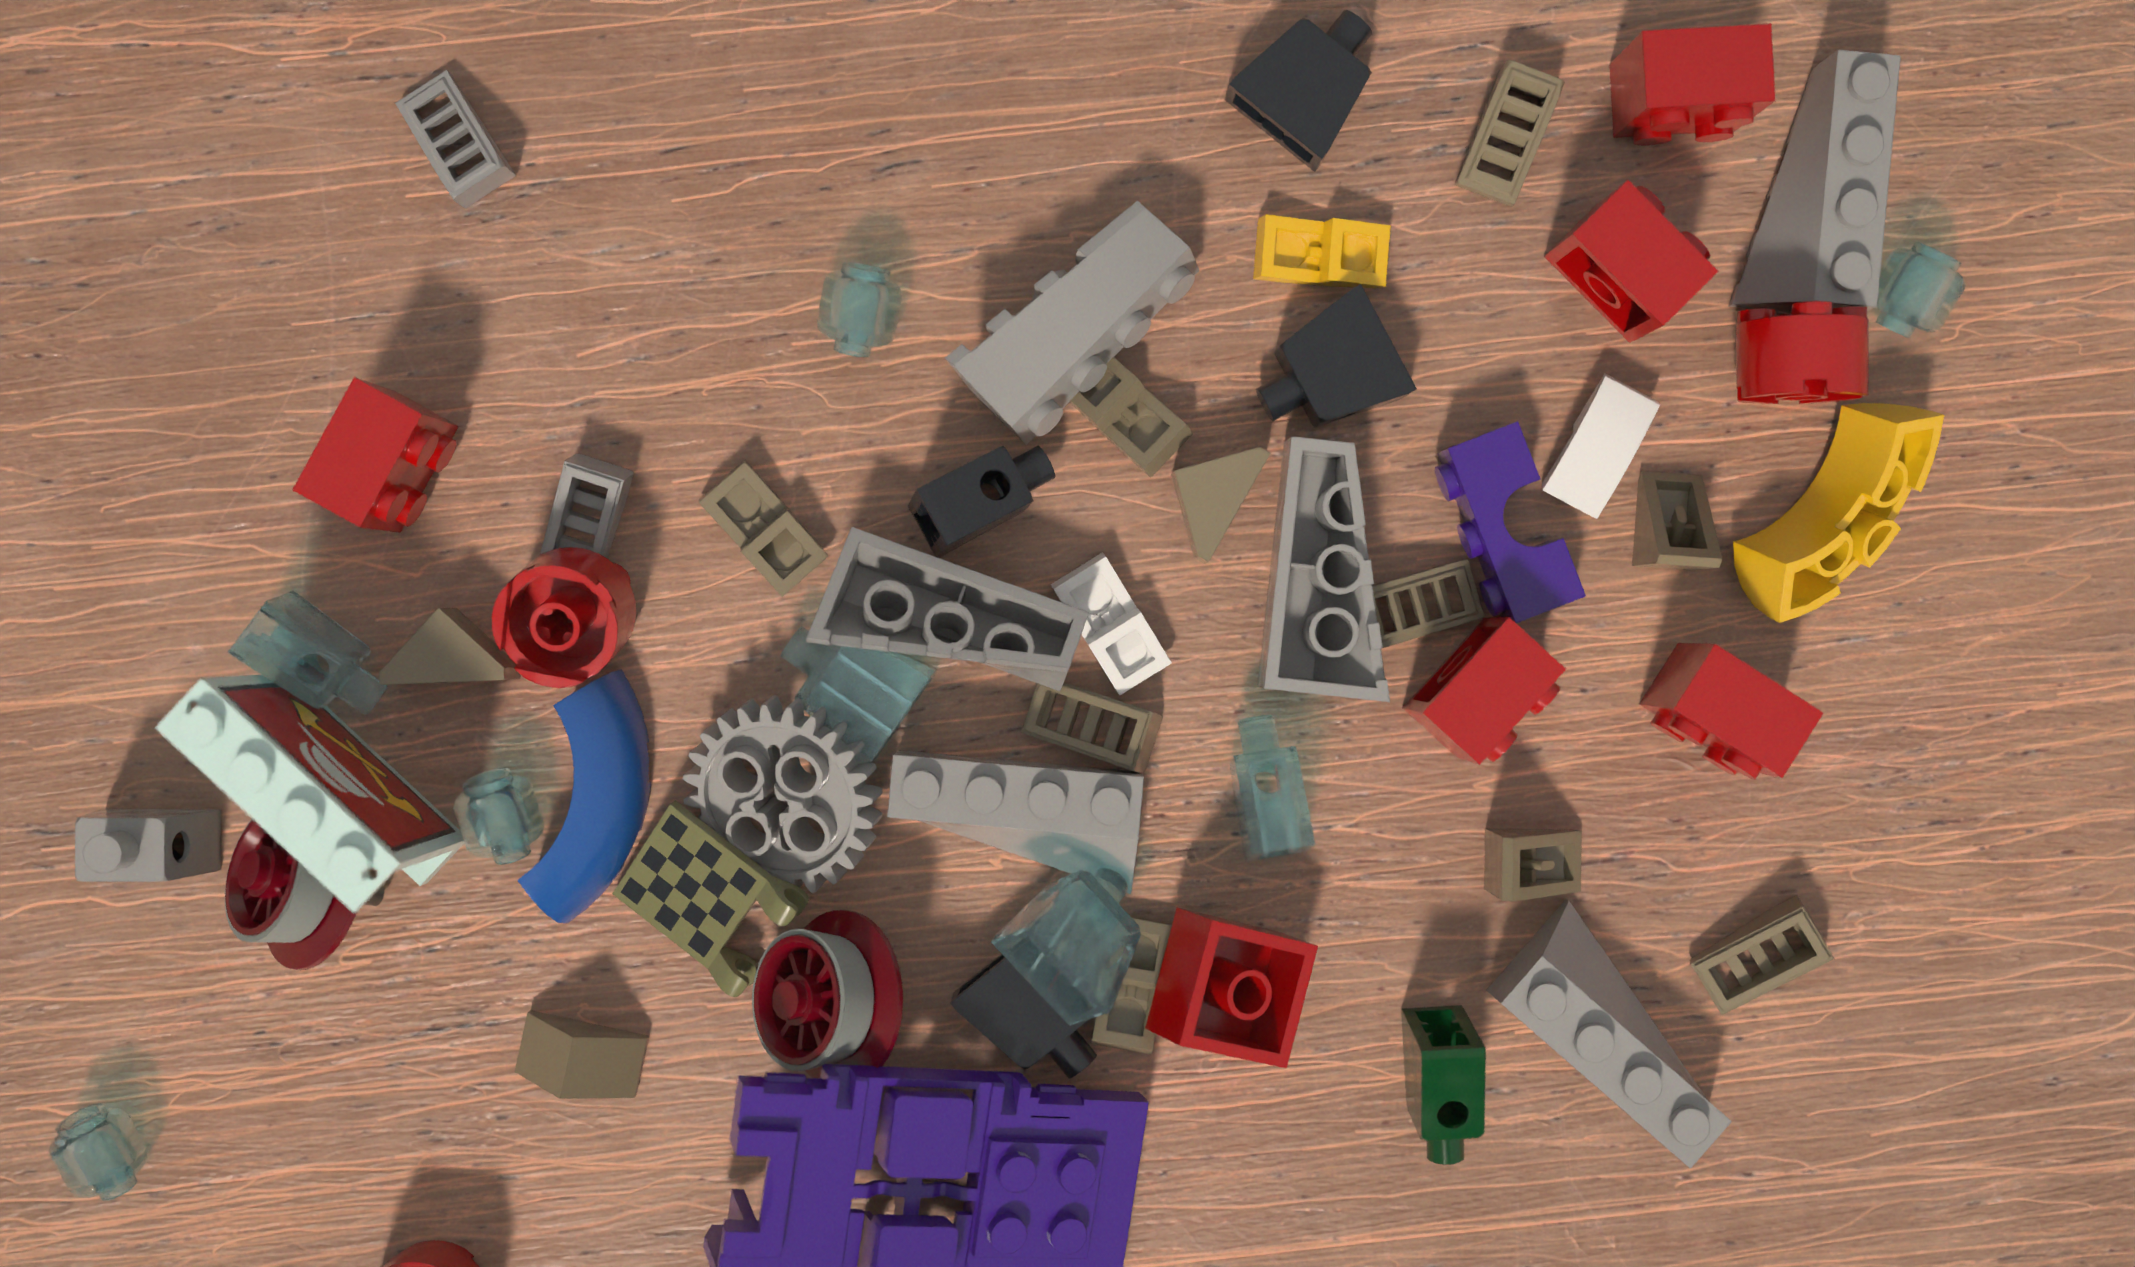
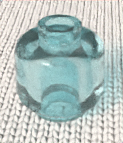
[1875,241,1966,339]
[817,262,902,357]
[453,768,545,865]
[48,1103,149,1201]

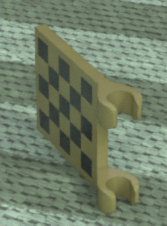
[612,800,809,997]

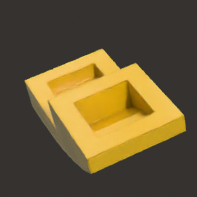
[1253,214,1391,288]

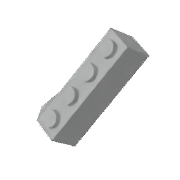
[1728,50,1901,312]
[945,201,1200,445]
[1257,436,1390,702]
[806,527,1089,691]
[887,750,1144,894]
[1486,899,1732,1169]

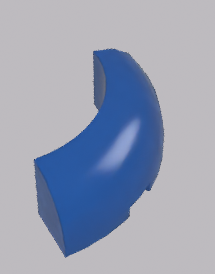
[518,669,651,924]

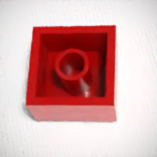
[1609,24,1776,146]
[1544,180,1719,343]
[292,377,459,533]
[1402,617,1566,765]
[1639,643,1824,780]
[1145,907,1318,1068]

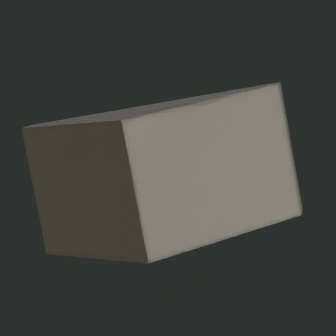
[1172,447,1271,564]
[1632,471,1723,570]
[379,608,520,685]
[1484,829,1582,902]
[515,1010,649,1099]

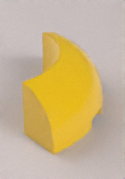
[1733,403,1944,623]

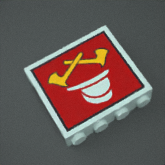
[155,673,469,913]

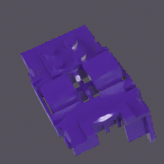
[703,1064,1149,1267]

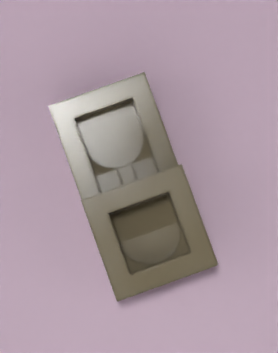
[1070,357,1193,478]
[699,459,828,597]
[1091,915,1172,1054]

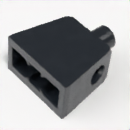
[1225,10,1372,172]
[1256,284,1417,428]
[908,446,1056,558]
[950,920,1097,1079]

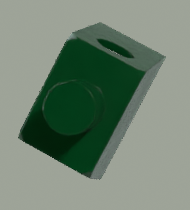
[1401,1005,1486,1165]

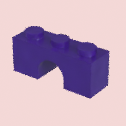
[1435,421,1586,623]

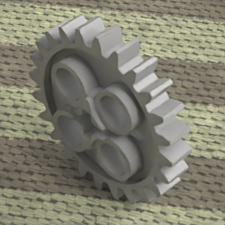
[683,696,883,893]

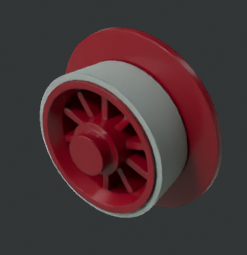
[225,818,385,970]
[752,910,903,1079]

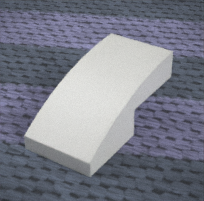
[1542,374,1660,519]
[1050,552,1172,695]

